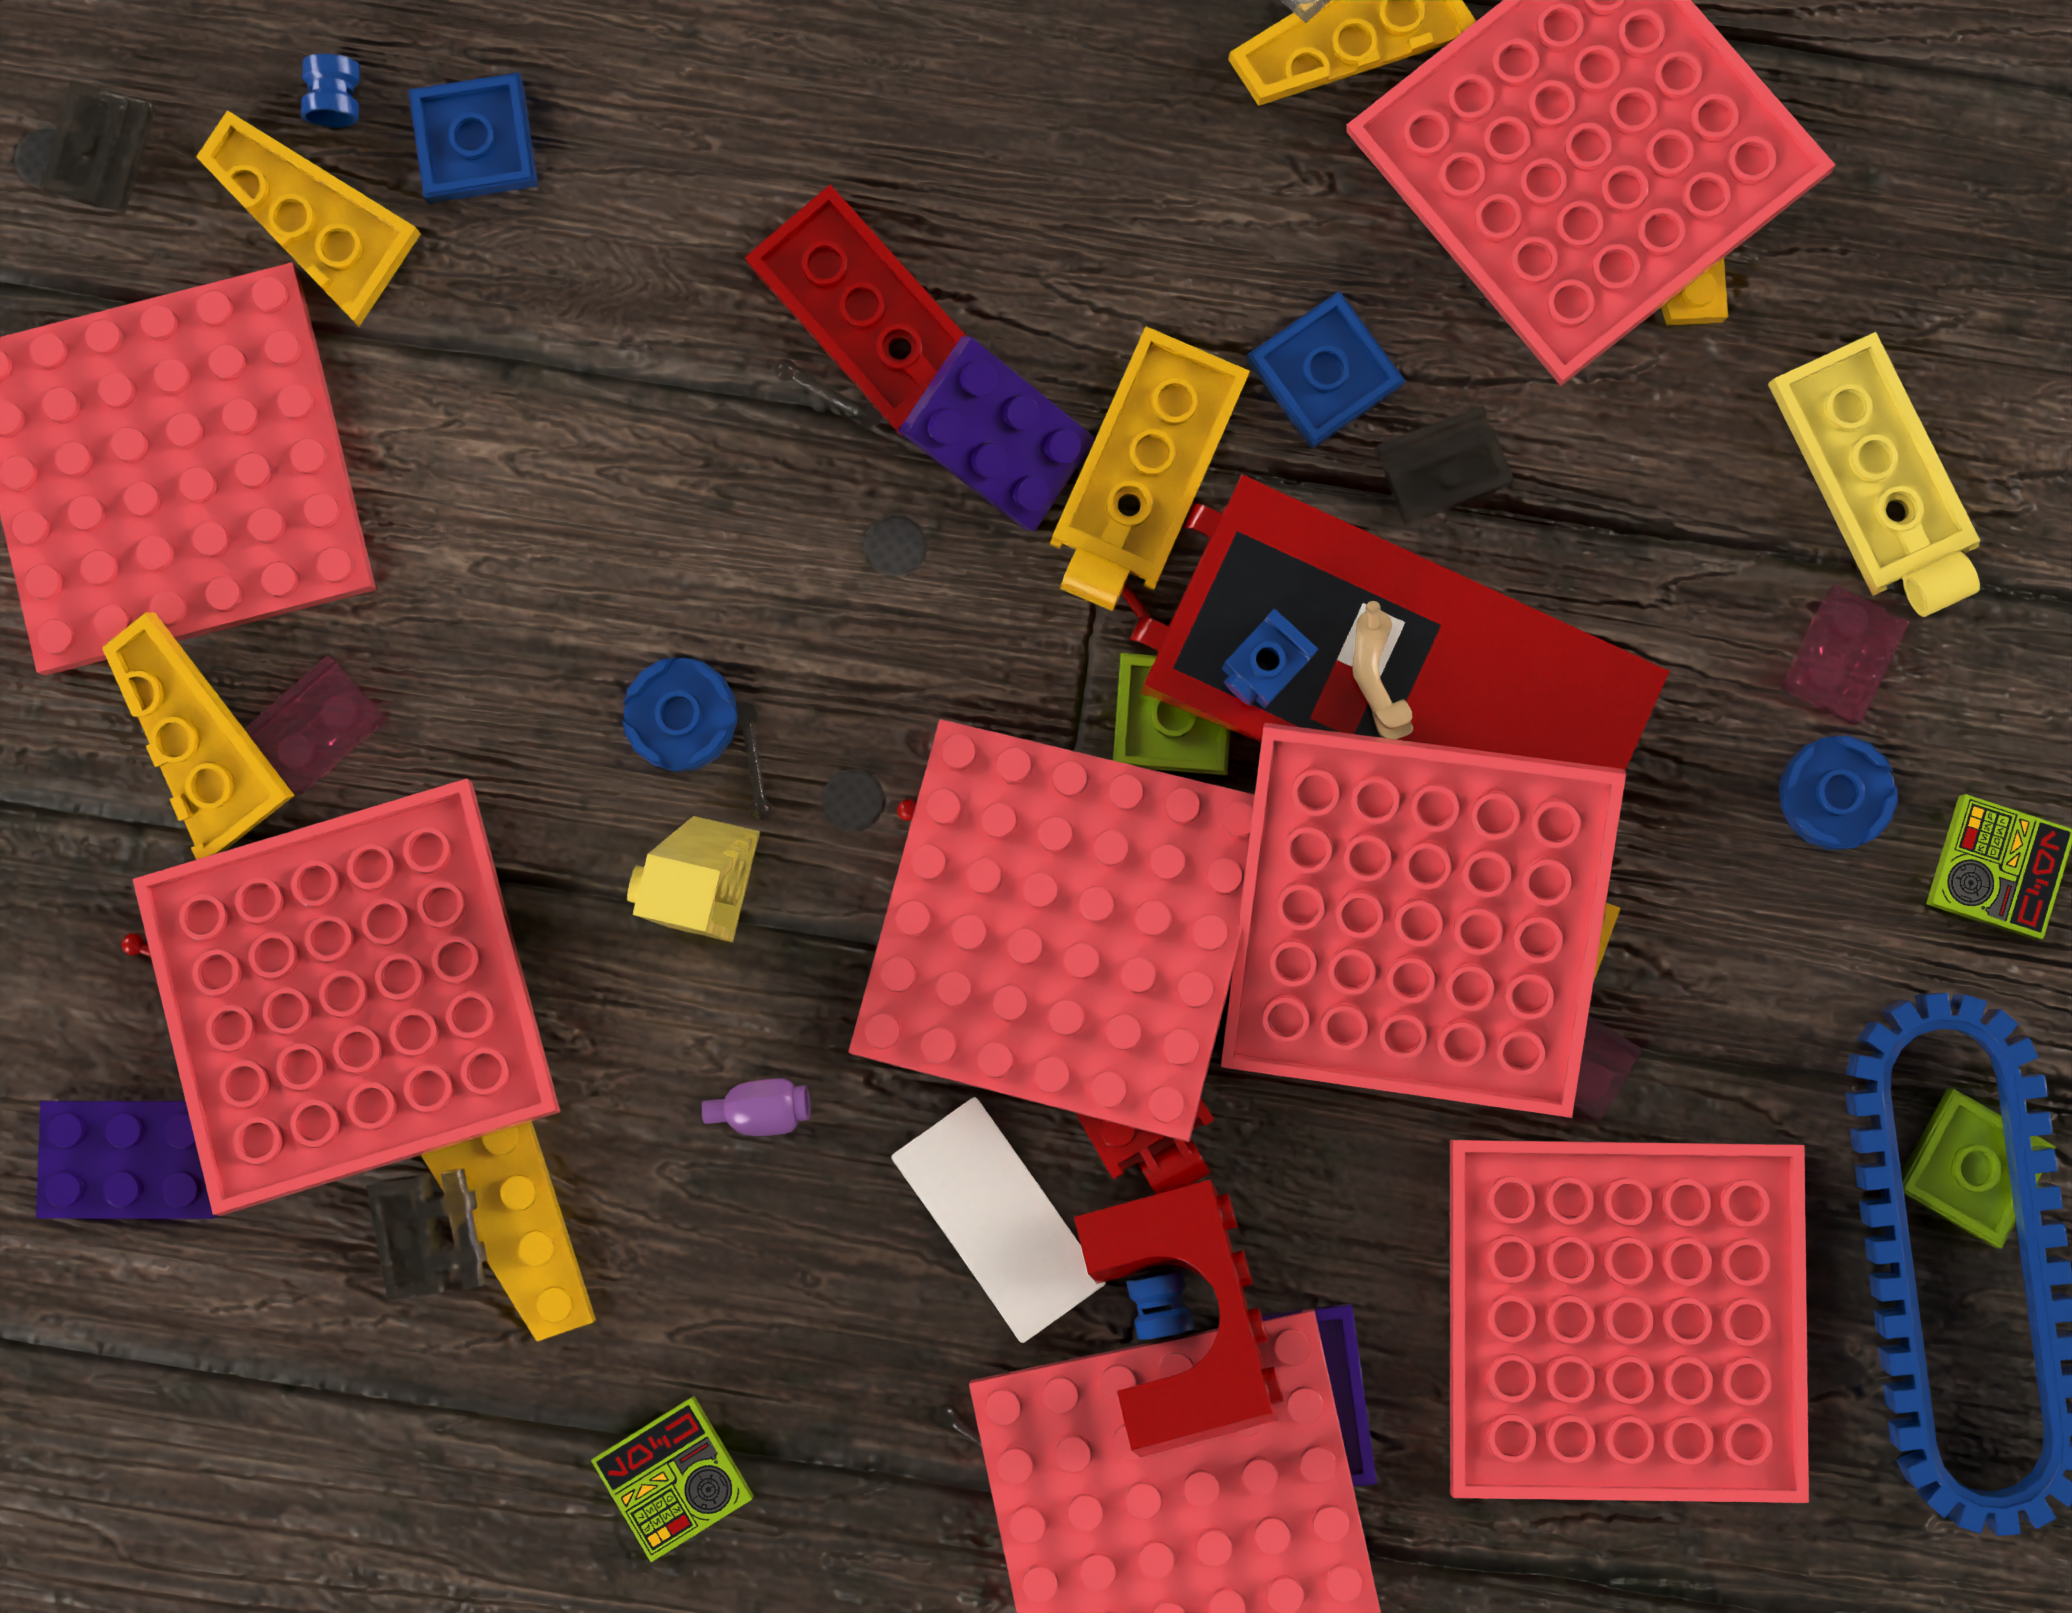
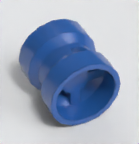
[301,54,360,128]
[1126,1269,1194,1340]

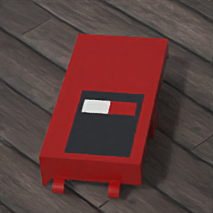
[1129,474,1670,770]

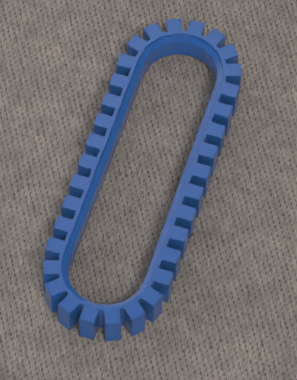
[1845,992,2072,1536]

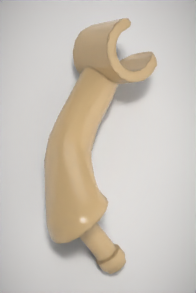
[1352,601,1413,740]

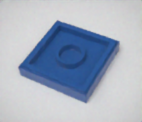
[408,72,538,204]
[1246,291,1406,450]

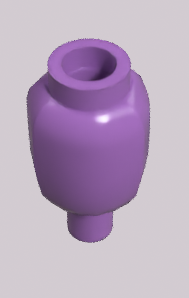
[702,1078,811,1136]

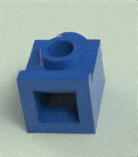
[1222,608,1318,709]

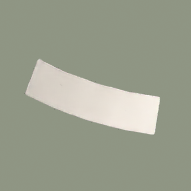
[891,1097,1106,1343]

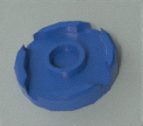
[622,658,738,772]
[1779,735,1898,850]

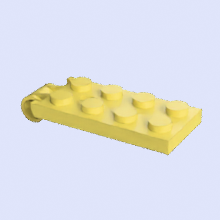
[1768,332,1980,617]

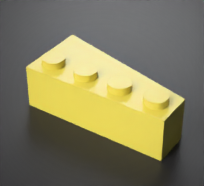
[627,816,760,943]

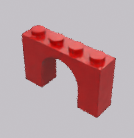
[1074,1180,1284,1457]

